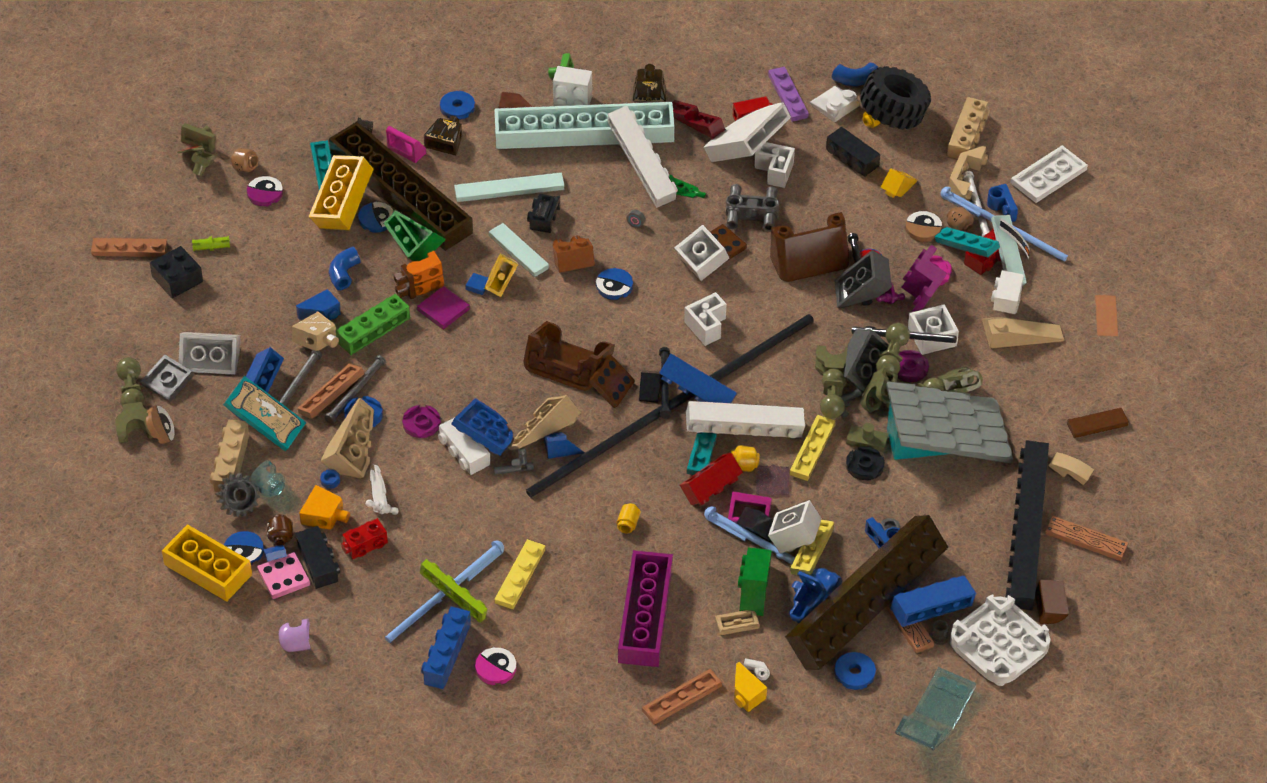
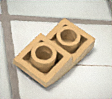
[1048,452,1094,485]

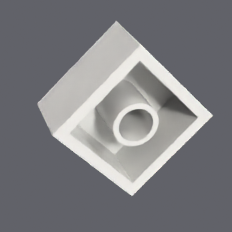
[553,66,592,106]
[674,225,729,281]
[908,304,959,355]
[768,500,822,554]

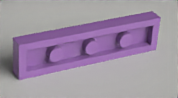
[768,67,809,122]

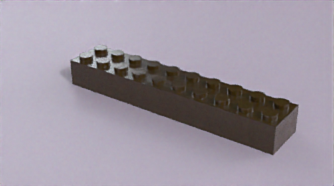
[329,121,473,251]
[785,515,949,670]

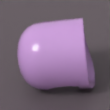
[279,619,310,652]

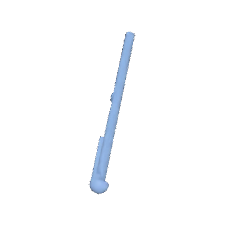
[940,187,1068,262]
[704,506,815,571]
[385,540,504,643]

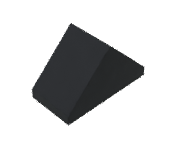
[639,370,661,403]
[736,507,773,543]

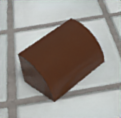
[1035,580,1069,624]

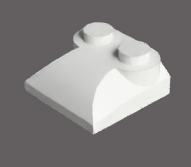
[810,86,860,122]

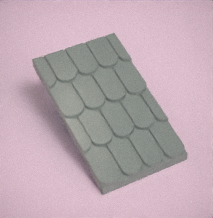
[886,382,1013,463]

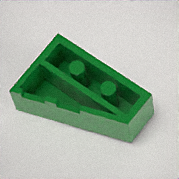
[383,210,446,261]
[738,547,772,616]

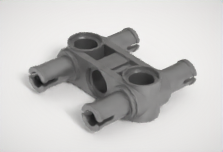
[725,184,779,232]

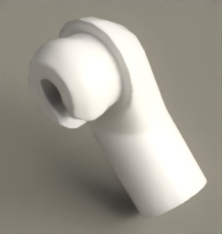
[744,658,770,680]

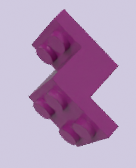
[901,245,947,313]

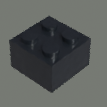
[149,246,203,299]

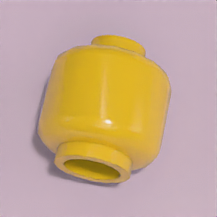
[731,445,760,472]

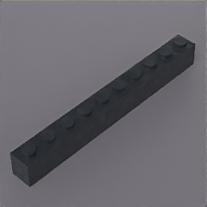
[1005,440,1049,611]

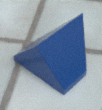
[543,432,585,459]

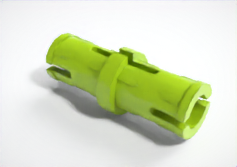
[192,236,230,251]

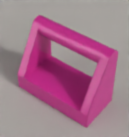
[386,126,427,163]
[728,492,772,523]

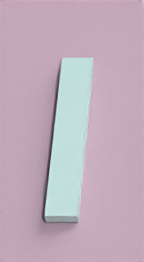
[454,173,564,202]

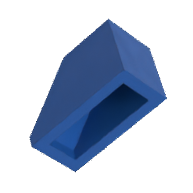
[296,289,341,320]

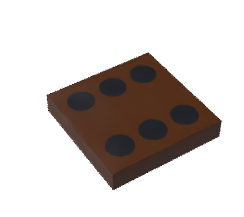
[710,224,747,263]
[589,354,635,408]

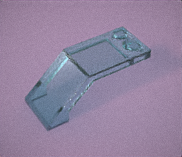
[895,667,976,751]

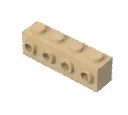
[947,97,990,159]
[210,419,250,494]

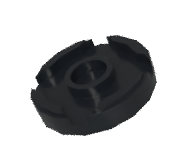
[846,446,885,481]

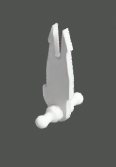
[365,465,399,515]

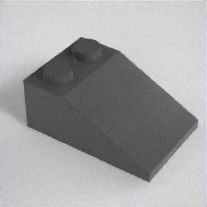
[835,250,892,308]
[844,329,889,398]

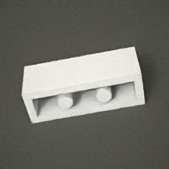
[438,418,490,475]

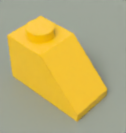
[880,168,918,198]
[484,253,518,297]
[734,662,767,712]

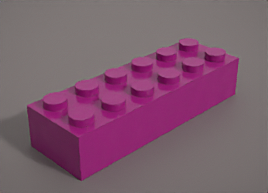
[618,550,673,667]

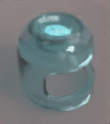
[250,460,286,498]

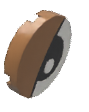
[905,211,942,242]
[146,406,175,444]

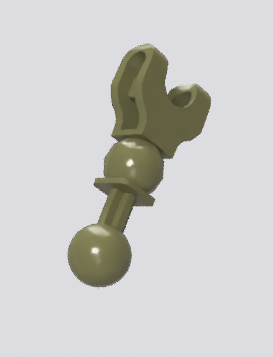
[861,323,910,412]
[815,345,848,419]
[115,357,153,443]
[886,367,983,410]

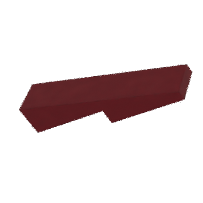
[672,100,726,139]

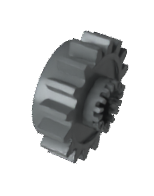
[216,473,260,517]

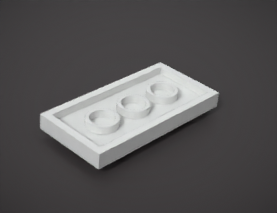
[1011,145,1088,203]

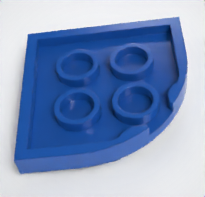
[451,398,513,456]

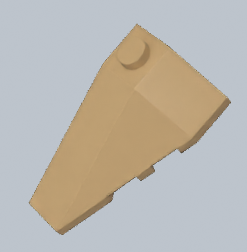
[982,317,1064,348]
[508,395,581,450]
[321,398,374,479]

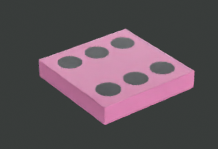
[257,552,310,599]

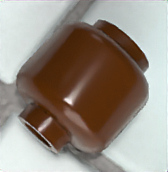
[267,514,293,545]

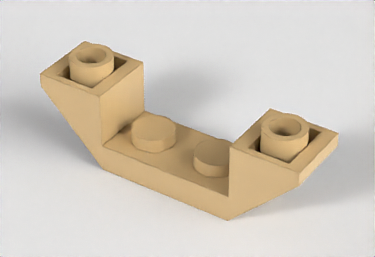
[949,146,988,202]

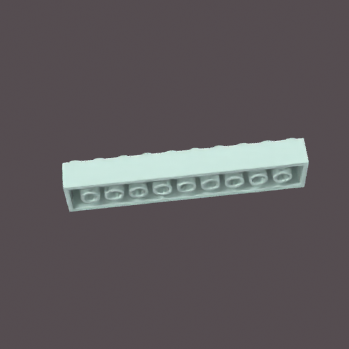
[495,102,675,149]

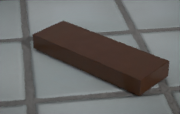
[1067,407,1129,438]

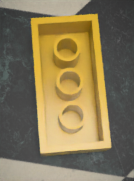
[309,155,373,230]
[162,524,252,602]

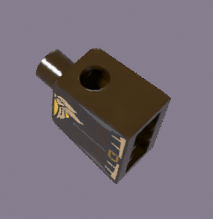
[633,64,666,102]
[424,116,462,156]

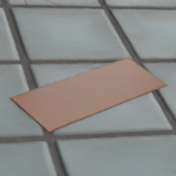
[1095,295,1118,336]

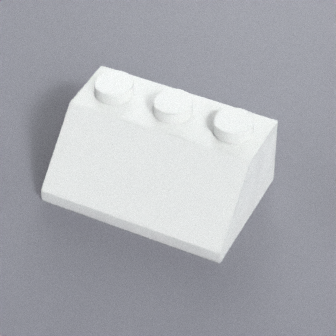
[179,332,241,375]

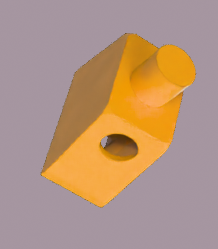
[299,485,350,530]

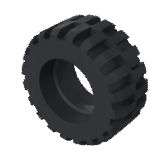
[860,66,931,130]

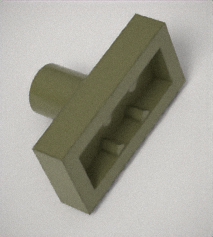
[181,123,216,153]
[191,151,216,176]
[846,423,889,452]

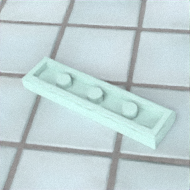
[991,215,1027,286]
[489,223,549,277]

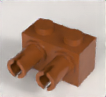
[553,235,595,273]

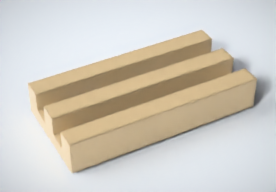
[715,610,760,635]

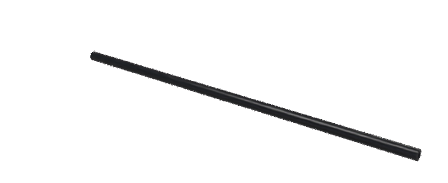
[526,314,814,498]

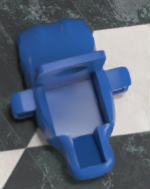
[790,568,842,623]

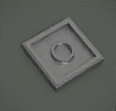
[140,354,194,402]

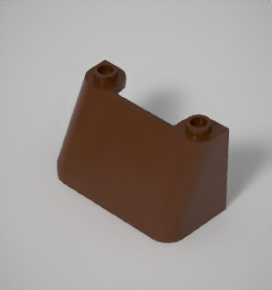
[770,212,849,282]
[523,321,615,391]

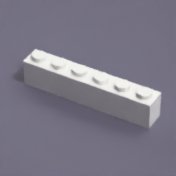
[608,106,678,208]
[686,401,805,438]

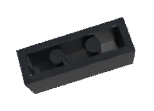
[826,126,881,177]
[295,526,340,589]

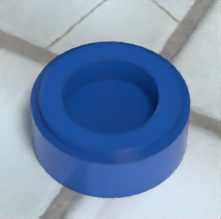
[320,469,340,489]

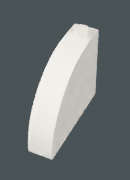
[703,102,791,162]

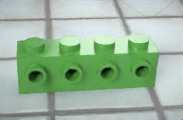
[336,294,410,355]

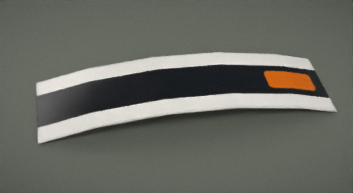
[1000,218,1030,259]

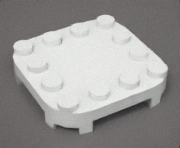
[950,594,1050,686]

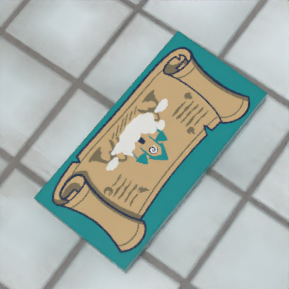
[223,376,306,452]

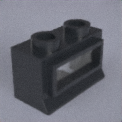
[527,194,561,233]

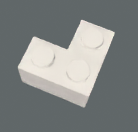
[755,142,795,188]
[991,270,1024,314]
[684,292,727,346]

